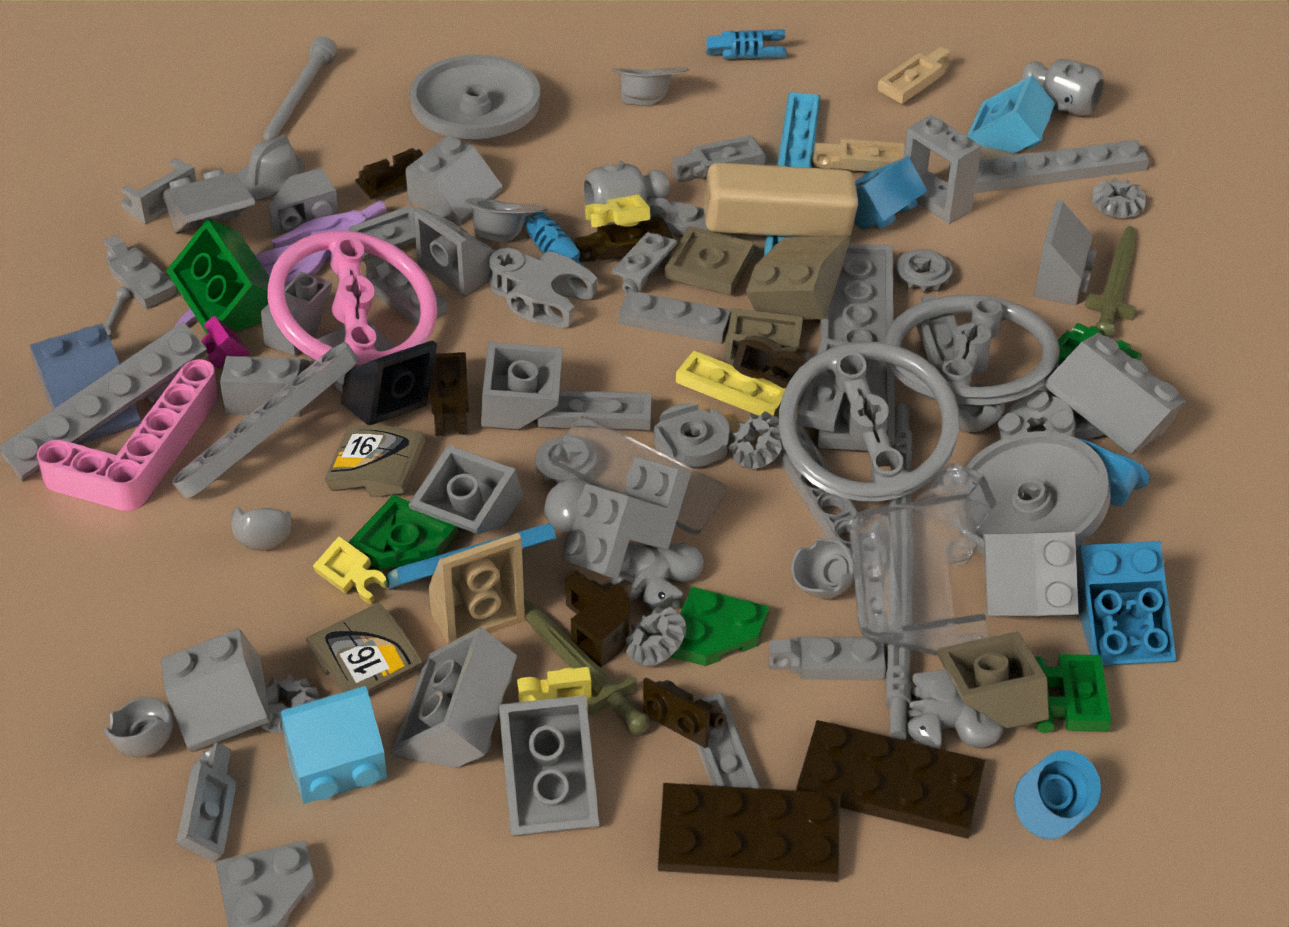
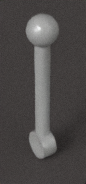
[104,287,130,340]

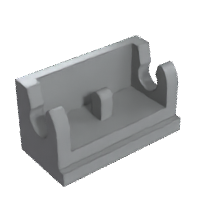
[120,158,197,225]

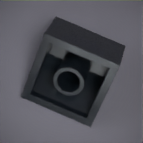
[341,340,437,425]

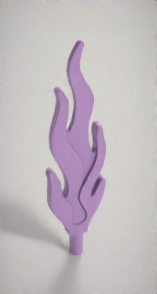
[175,201,387,327]

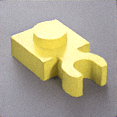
[585,194,650,227]
[313,536,388,604]
[517,667,591,702]

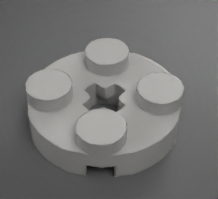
[998,390,1077,439]
[654,403,730,471]

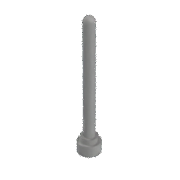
[263,36,337,140]

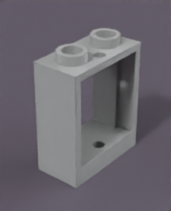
[904,114,982,224]

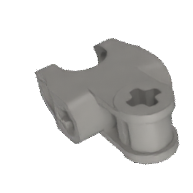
[489,248,597,328]

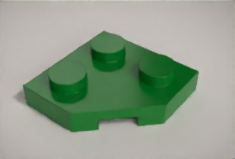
[348,494,459,570]
[670,587,769,666]

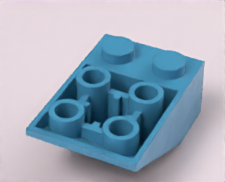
[1076,541,1176,666]

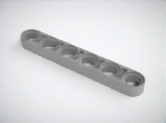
[172,342,359,498]
[777,415,885,584]

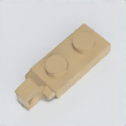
[877,46,951,104]
[813,139,906,172]

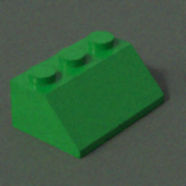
[166,218,270,334]

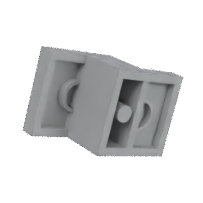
[563,457,691,579]

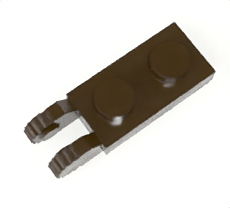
[430,352,469,436]

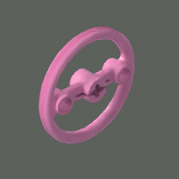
[267,231,437,370]

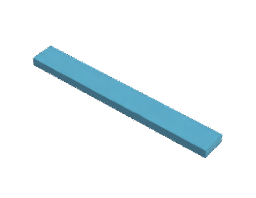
[764,92,821,256]

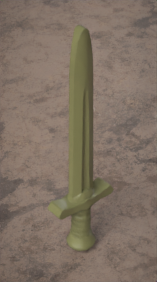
[1085,226,1136,338]
[524,599,651,735]

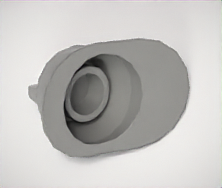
[612,67,689,106]
[236,135,305,200]
[465,198,547,242]

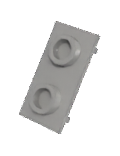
[611,232,677,294]

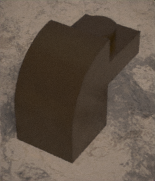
[565,570,630,668]

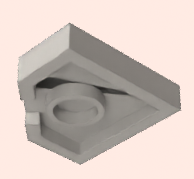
[216,840,315,927]

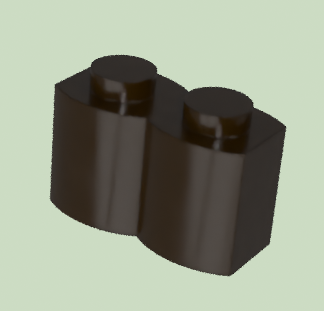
[733,336,814,389]

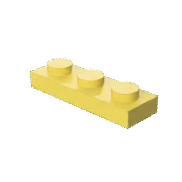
[676,351,785,416]

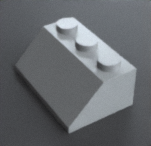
[1043,333,1187,455]
[391,627,517,768]

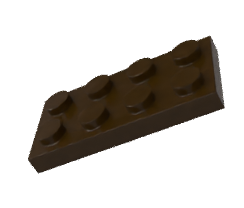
[796,720,985,839]
[658,783,840,882]

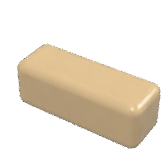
[704,163,858,237]

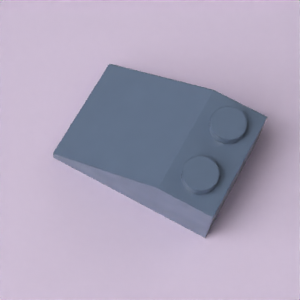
[30,324,141,445]

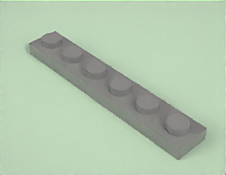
[949,140,1149,193]
[0,321,207,481]

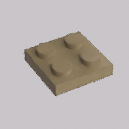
[664,226,754,295]

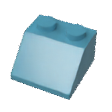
[967,75,1055,153]
[280,686,387,804]

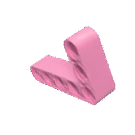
[37,359,219,511]

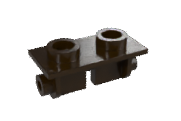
[355,148,423,200]
[643,677,726,748]

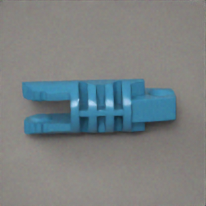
[706,29,787,59]
[524,212,583,280]

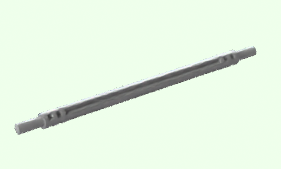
[886,404,913,741]

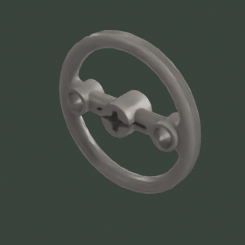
[885,295,1059,406]
[779,342,959,501]

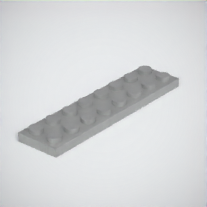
[818,243,895,451]

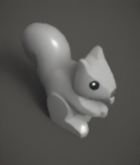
[609,542,704,609]
[907,670,1004,749]

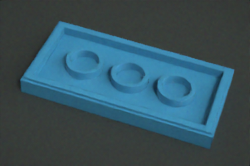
[385,523,556,589]

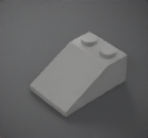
[163,169,256,233]
[499,695,600,837]

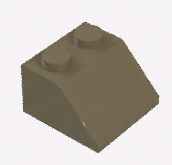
[937,631,1049,728]

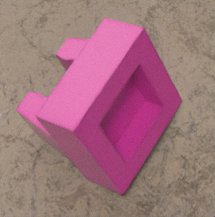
[201,316,250,368]

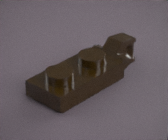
[575,216,673,262]

